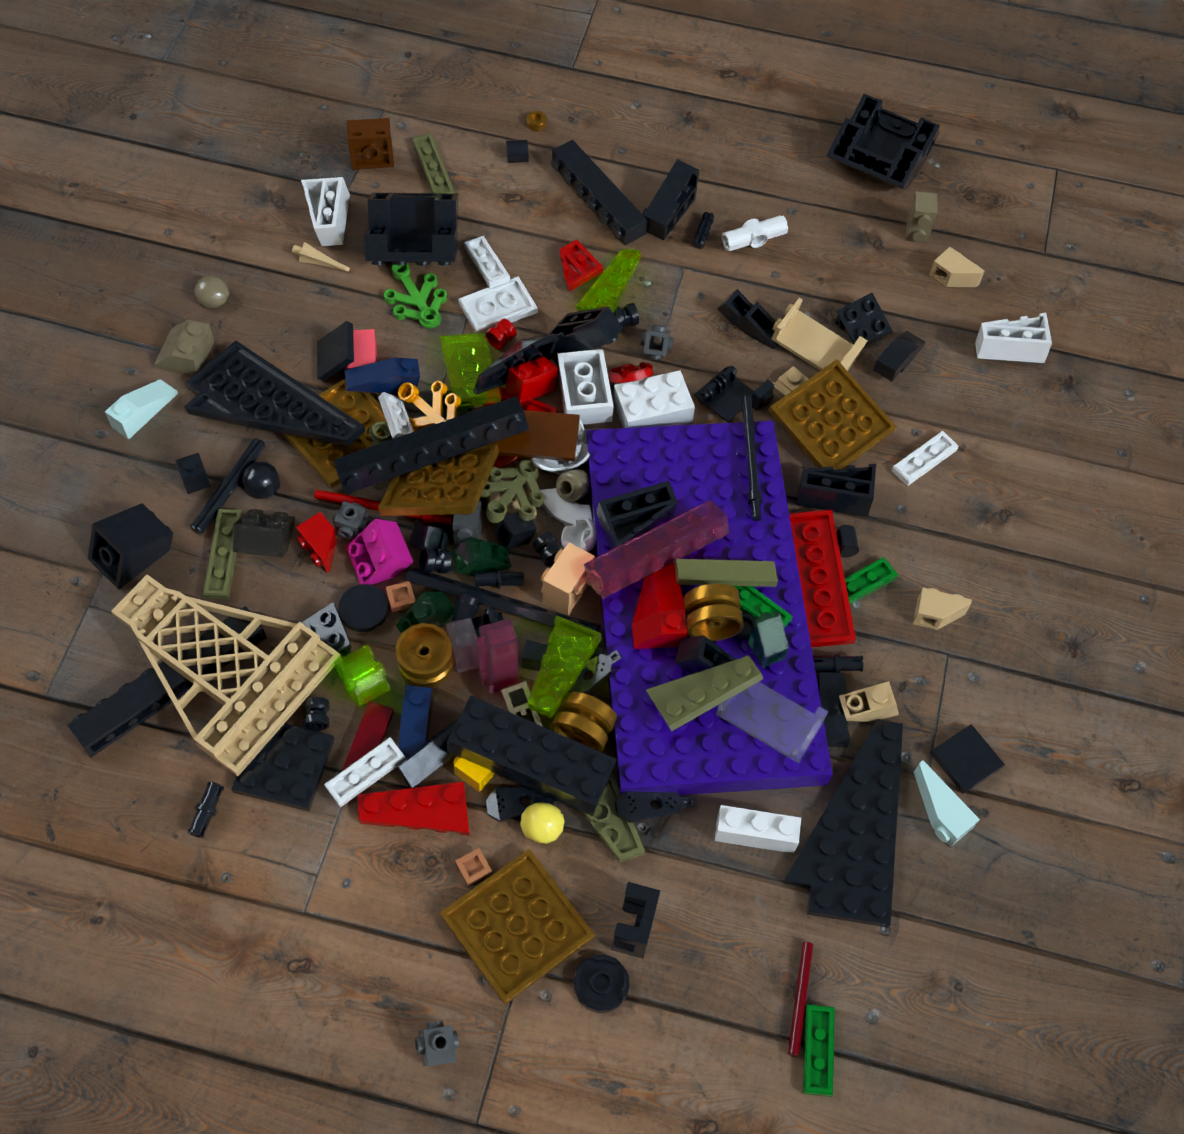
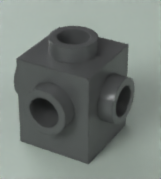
[640,324,674,359]
[333,501,370,540]
[415,1021,459,1067]

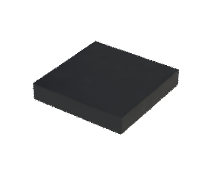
[317,321,354,382]
[930,724,1005,794]

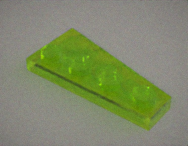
[576,249,642,313]
[528,615,602,718]

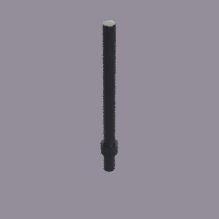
[742,396,763,521]

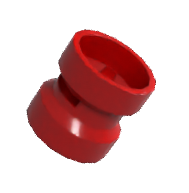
[485,318,517,350]

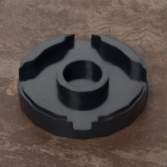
[338,584,389,632]
[574,954,630,1013]

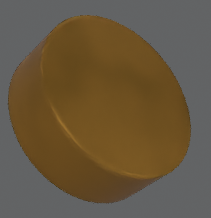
[526,111,547,131]

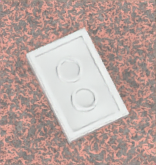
[458,276,538,336]

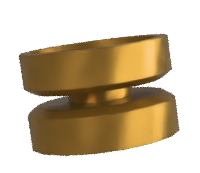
[683,584,744,642]
[395,623,454,688]
[550,692,617,752]

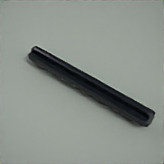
[190,438,265,535]

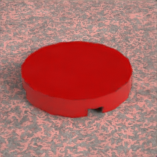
[608,362,654,383]

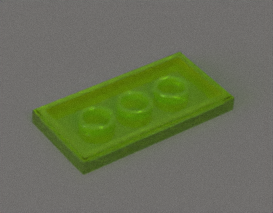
[440,332,501,406]

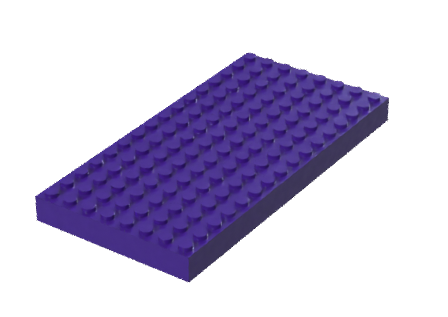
[585,421,833,795]

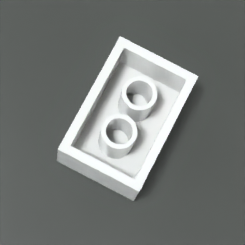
[557,349,613,425]
[613,370,695,428]

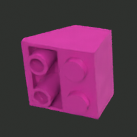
[346,519,413,585]

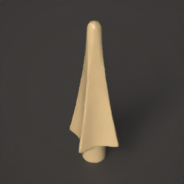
[292,242,350,272]

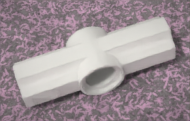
[722,215,788,251]

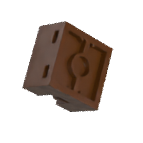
[346,118,394,170]

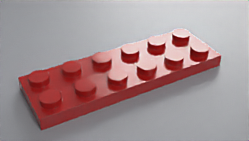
[789,510,856,648]

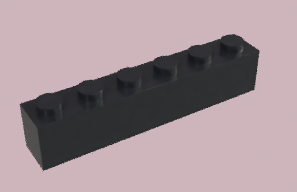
[551,140,647,245]

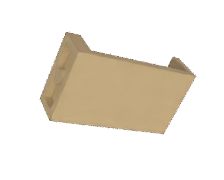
[771,298,867,371]

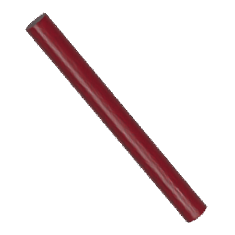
[788,942,814,1057]

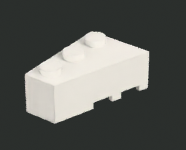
[301,177,350,246]
[975,313,1052,363]

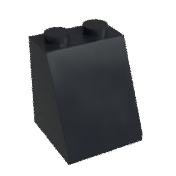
[88,503,173,589]

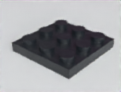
[232,723,335,812]

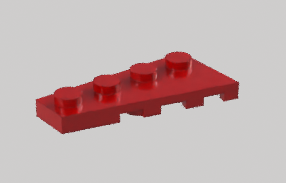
[357,782,470,836]

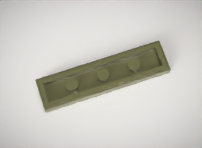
[411,134,455,193]
[202,509,244,600]
[675,559,778,587]

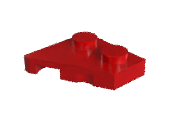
[559,239,603,292]

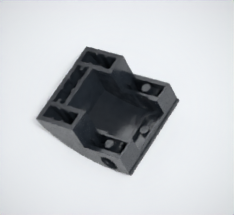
[827,94,940,190]
[364,193,458,266]

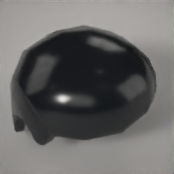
[242,462,280,499]

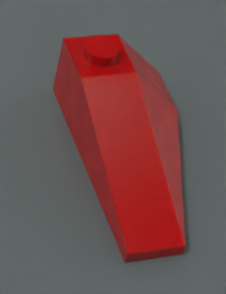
[632,555,687,649]

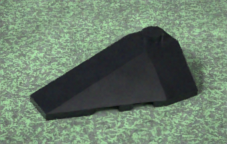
[473,334,559,395]

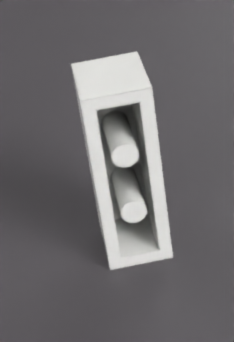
[714,805,801,854]

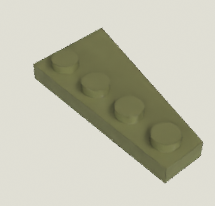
[646,656,763,732]
[581,773,645,863]

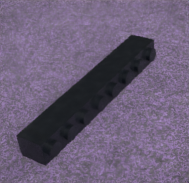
[334,396,529,494]
[67,606,267,758]

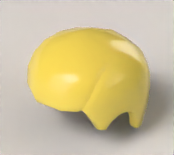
[520,802,565,844]

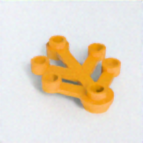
[398,380,461,432]

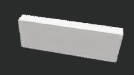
[464,236,510,289]
[378,392,414,439]
[891,431,959,486]
[324,737,405,807]

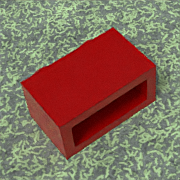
[505,357,559,403]

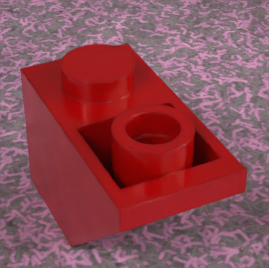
[296,512,337,573]

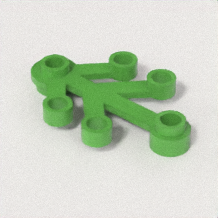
[384,263,447,329]

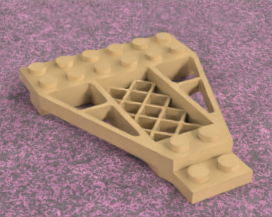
[111,575,341,777]

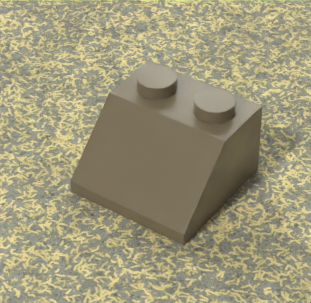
[154,320,214,375]

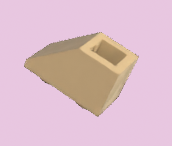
[929,247,985,287]
[913,588,972,630]
[839,681,899,722]

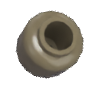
[556,469,591,502]

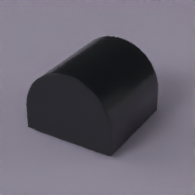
[506,139,529,163]
[836,525,859,558]

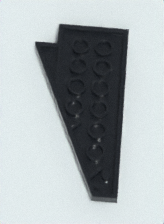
[184,341,365,446]
[784,720,903,928]

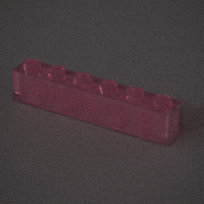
[584,500,729,599]

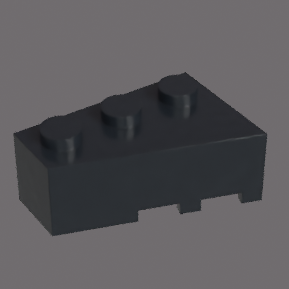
[642,159,699,240]
[547,307,623,363]
[797,463,876,517]
[596,481,678,556]

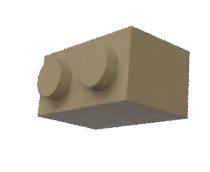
[906,191,937,242]

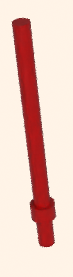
[314,489,454,525]

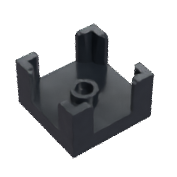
[611,882,661,959]

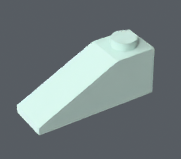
[105,379,178,439]
[914,761,980,847]

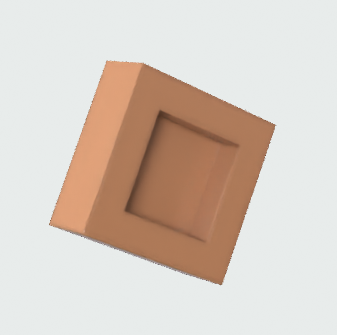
[386,581,417,613]
[455,848,492,887]

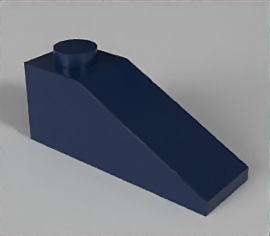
[344,358,420,394]
[397,686,433,770]

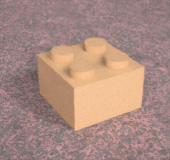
[541,542,595,615]

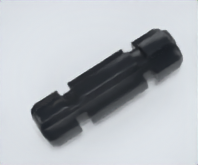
[693,212,714,249]

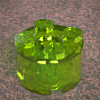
[334,645,391,707]

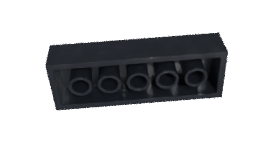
[447,695,617,816]

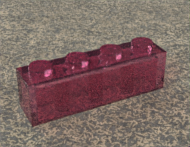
[476,619,519,694]

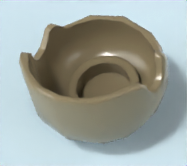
[194,275,229,308]

